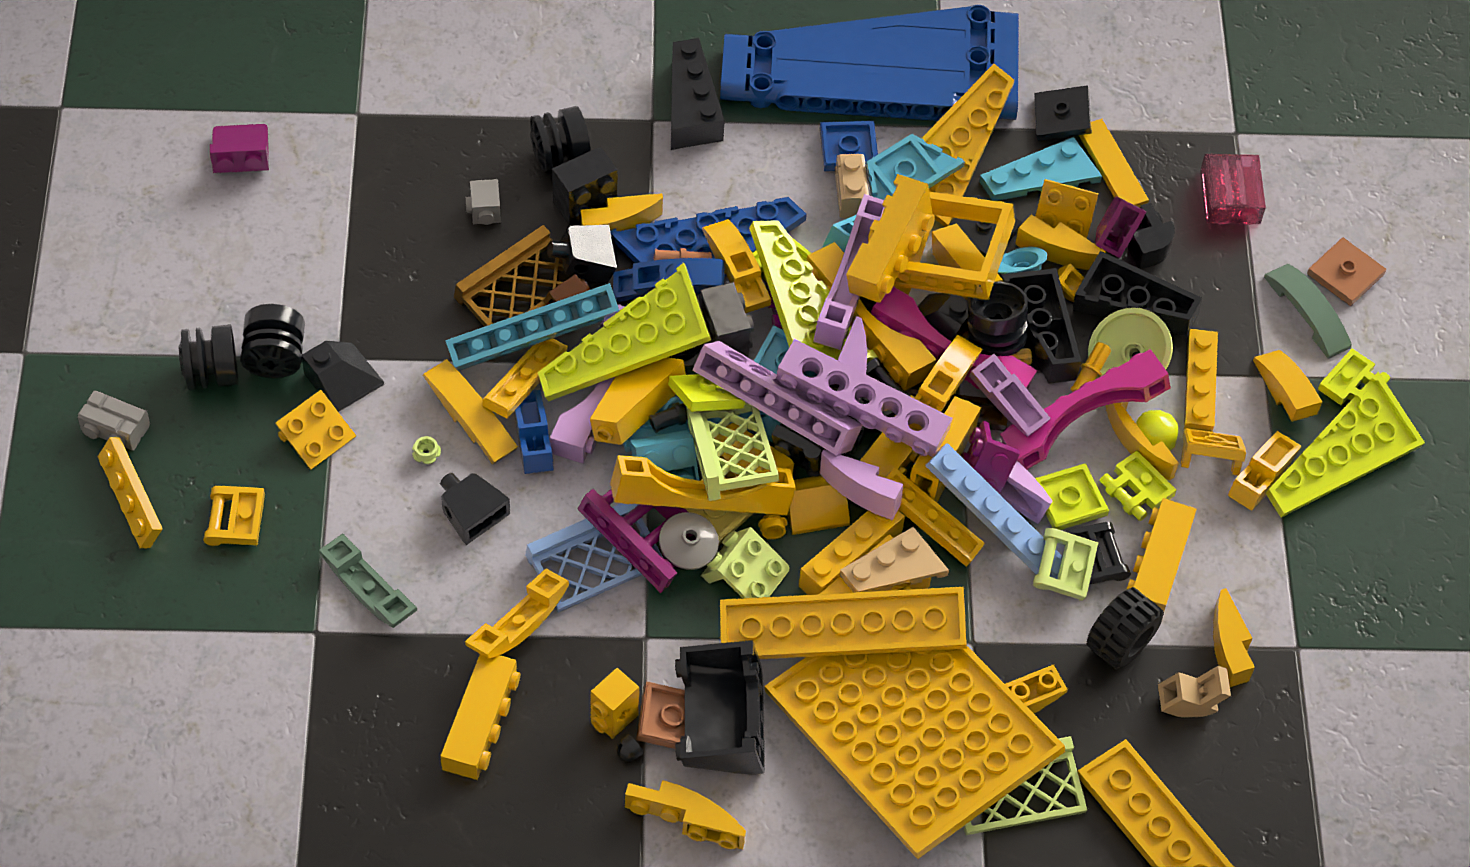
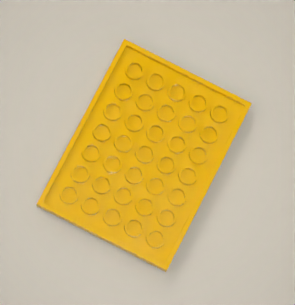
[764,586,1065,859]

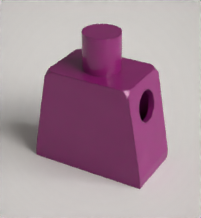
[1095,196,1146,258]

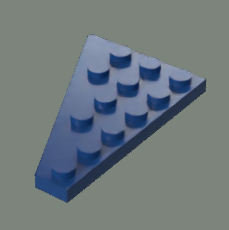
[610,197,807,296]

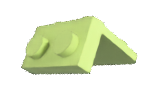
[701,527,790,599]

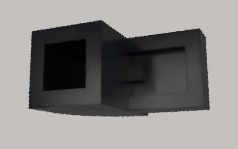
[1128,202,1175,269]

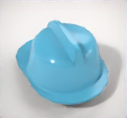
[998,247,1047,274]

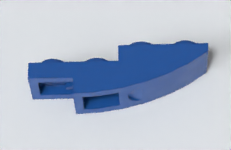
[613,258,724,302]

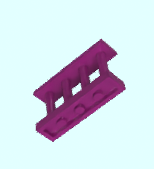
[577,489,696,593]

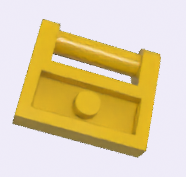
[203,486,265,546]

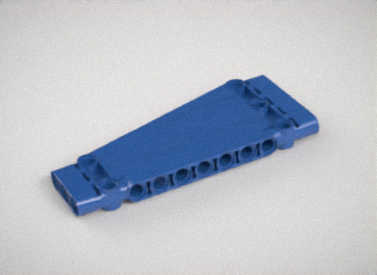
[720,5,1019,121]

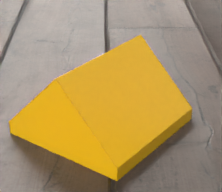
[787,476,850,535]

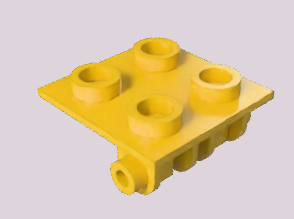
[1035,179,1099,239]
[275,390,356,470]

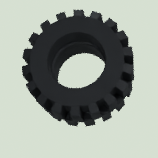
[1086,587,1164,669]

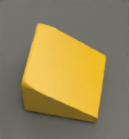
[1057,263,1084,302]

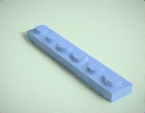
[925,443,1062,579]

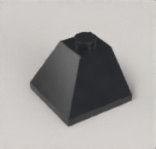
[918,293,968,342]
[301,341,385,412]

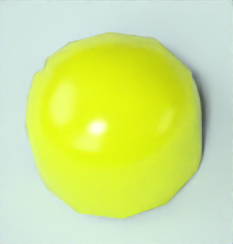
[1136,410,1178,451]

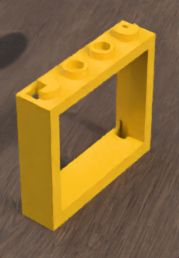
[894,192,1015,300]

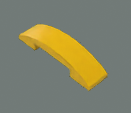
[1105,402,1179,480]
[465,568,569,659]

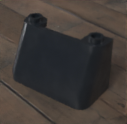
[675,640,765,775]

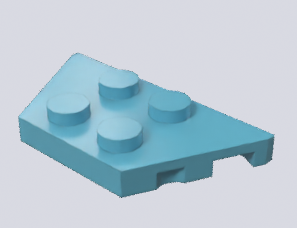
[866,134,965,200]

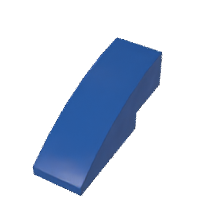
[514,389,554,474]

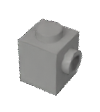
[465,179,501,225]

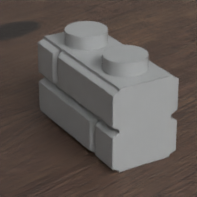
[78,390,150,451]

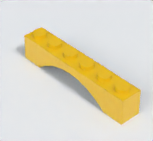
[806,242,936,391]
[610,455,796,515]

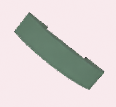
[1264,264,1352,359]
[319,533,417,628]

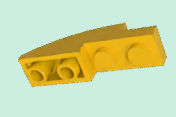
[702,219,771,313]
[910,335,983,431]
[1005,665,1068,713]
[625,780,746,850]

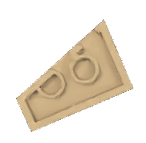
[840,527,949,593]

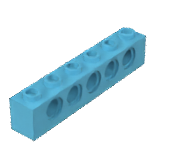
[445,283,620,371]

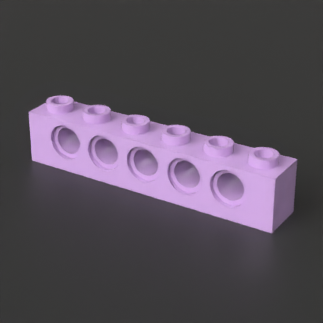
[776,339,953,457]
[693,341,863,456]

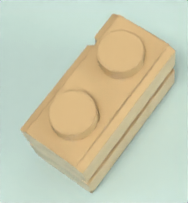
[835,154,869,218]

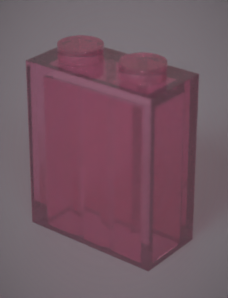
[1200,154,1266,225]

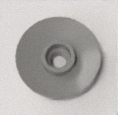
[659,512,719,570]

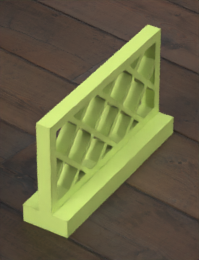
[686,402,779,501]
[963,736,1087,835]

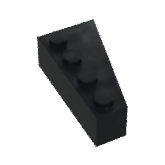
[671,38,725,150]
[1073,251,1202,336]
[1001,268,1081,384]

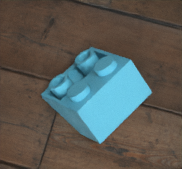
[630,430,699,480]

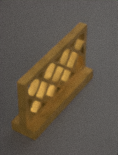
[454,225,585,327]

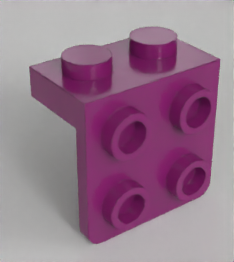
[210,124,269,173]
[961,421,1020,494]

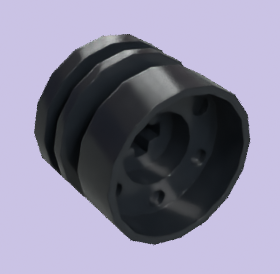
[530,106,591,172]
[967,281,1028,356]
[240,304,305,378]
[178,324,238,390]

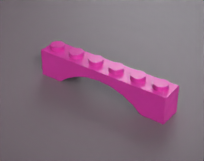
[871,286,1037,390]
[1000,349,1171,470]

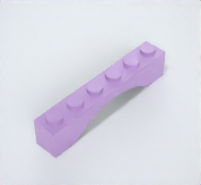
[813,194,885,350]
[550,305,625,463]

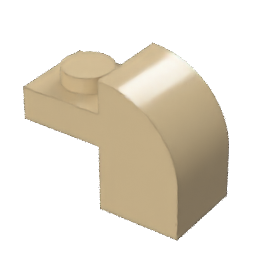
[1158,666,1231,717]

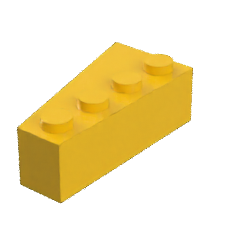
[846,174,935,303]

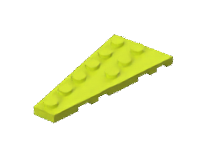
[749,221,878,363]
[538,263,711,402]
[1265,372,1425,518]

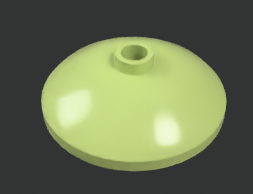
[1088,308,1173,378]

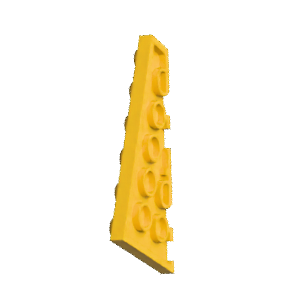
[921,64,1014,227]

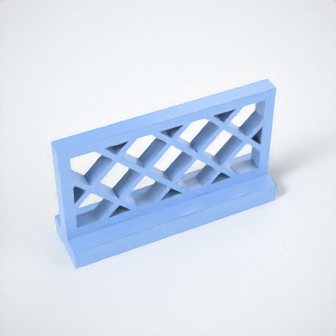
[525,503,663,612]

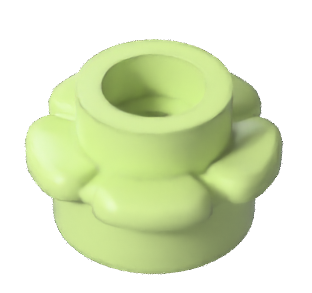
[412,436,441,464]

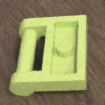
[1033,528,1098,601]

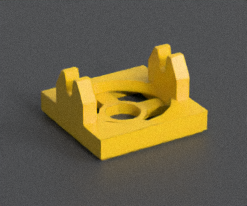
[1180,428,1246,476]

